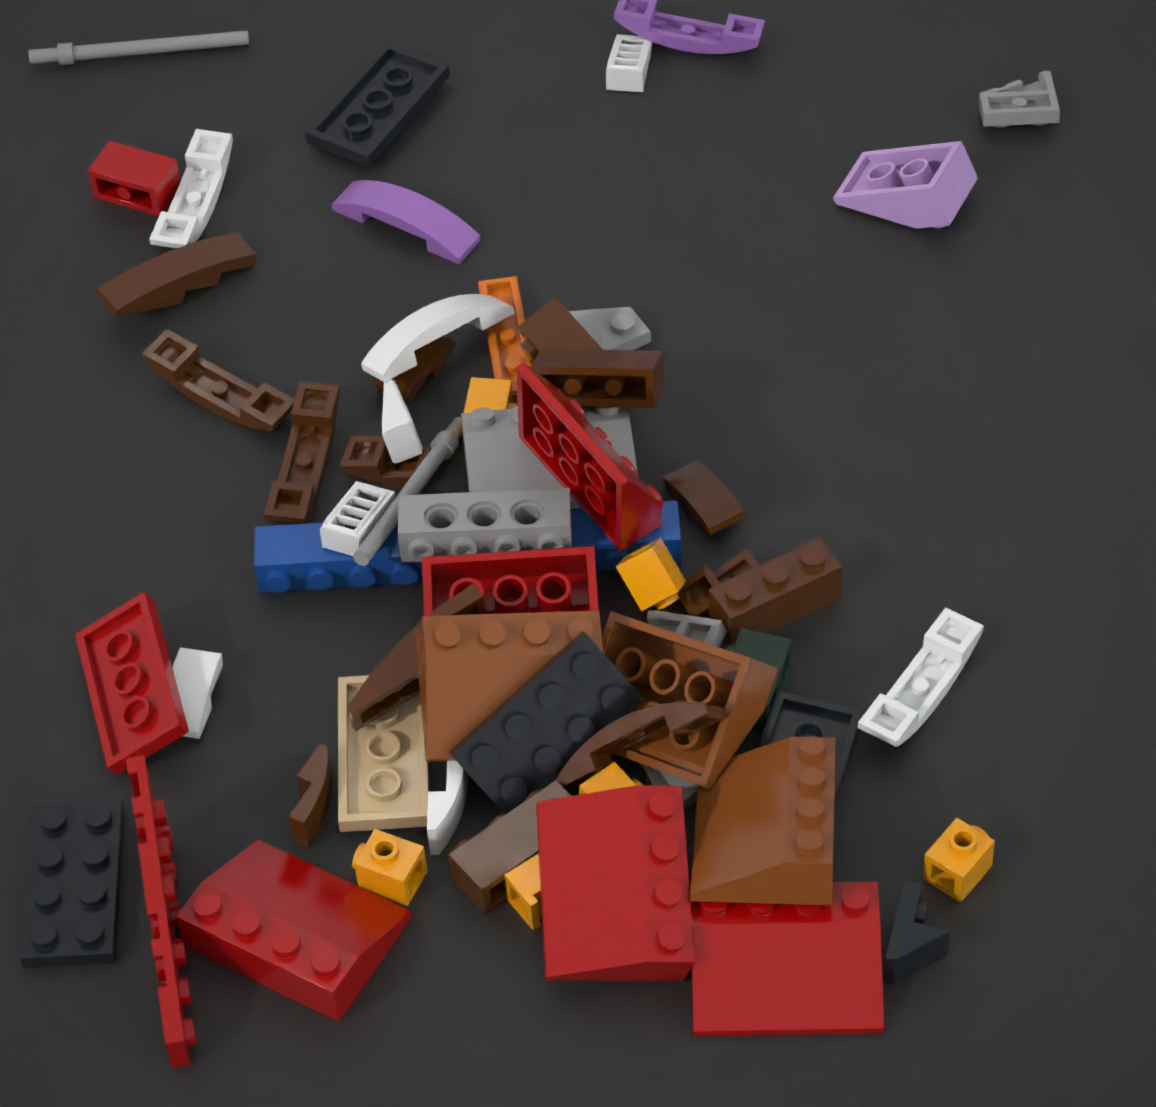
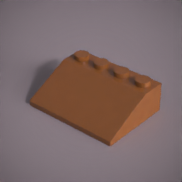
[415,611,604,762]
[602,611,778,789]
[690,736,836,905]

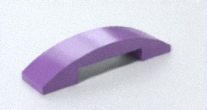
[614,0,765,54]
[331,180,481,265]

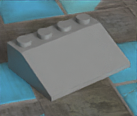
[461,405,638,509]

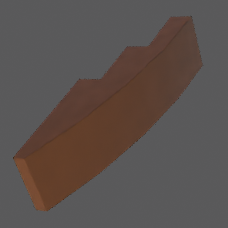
[96,232,257,316]
[347,583,486,731]

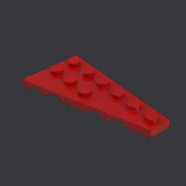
[126,755,197,1068]

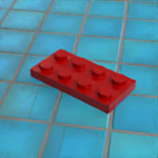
[75,591,189,775]

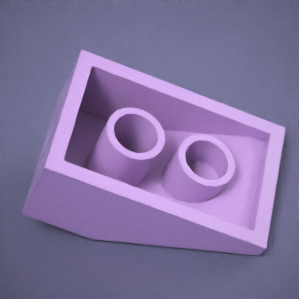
[833,141,978,229]

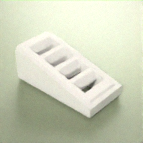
[606,34,653,92]
[382,379,423,463]
[320,481,396,556]

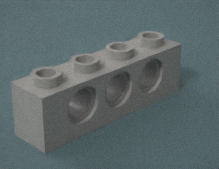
[398,488,572,562]

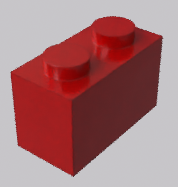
[87,141,181,216]

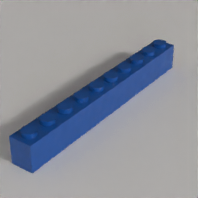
[254,501,682,593]

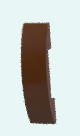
[142,329,294,431]
[264,381,340,524]
[556,702,728,791]

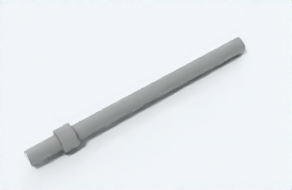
[28,30,249,66]
[353,417,463,566]

